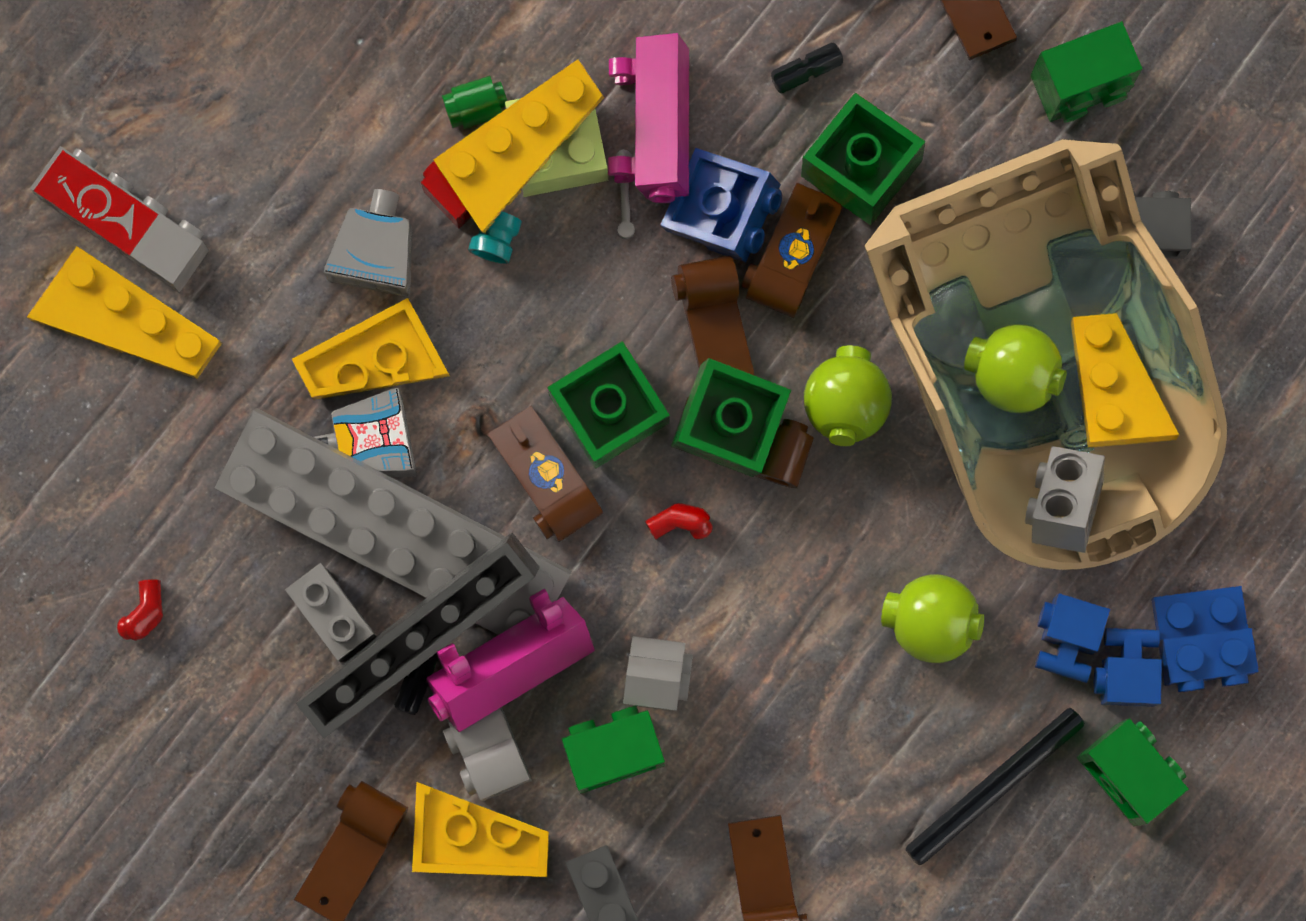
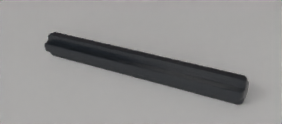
[906,708,1085,865]

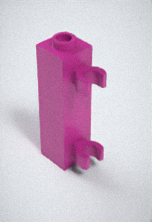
[608,33,689,203]
[427,589,595,732]

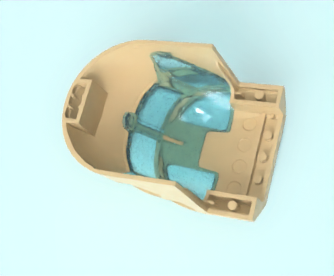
[865,139,1227,570]

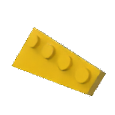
[433,59,605,233]
[27,246,222,379]

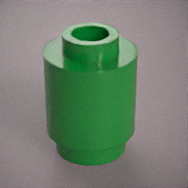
[442,75,507,129]

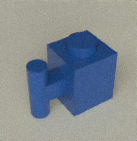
[1035,593,1110,683]
[1094,628,1162,707]

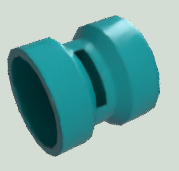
[468,212,522,264]

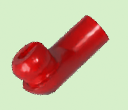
[645,503,713,540]
[117,579,163,641]

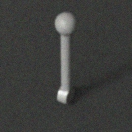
[616,149,635,239]

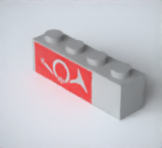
[30,146,209,293]

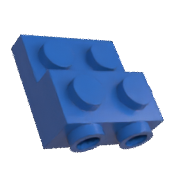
[660,148,782,263]
[1151,586,1259,692]

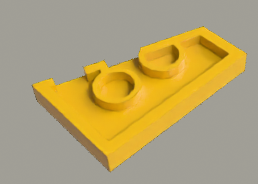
[292,298,450,400]
[1071,313,1179,448]
[412,782,549,877]

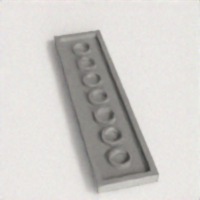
[215,408,572,635]

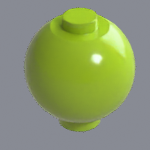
[964,325,1067,413]
[803,345,892,446]
[881,574,984,663]

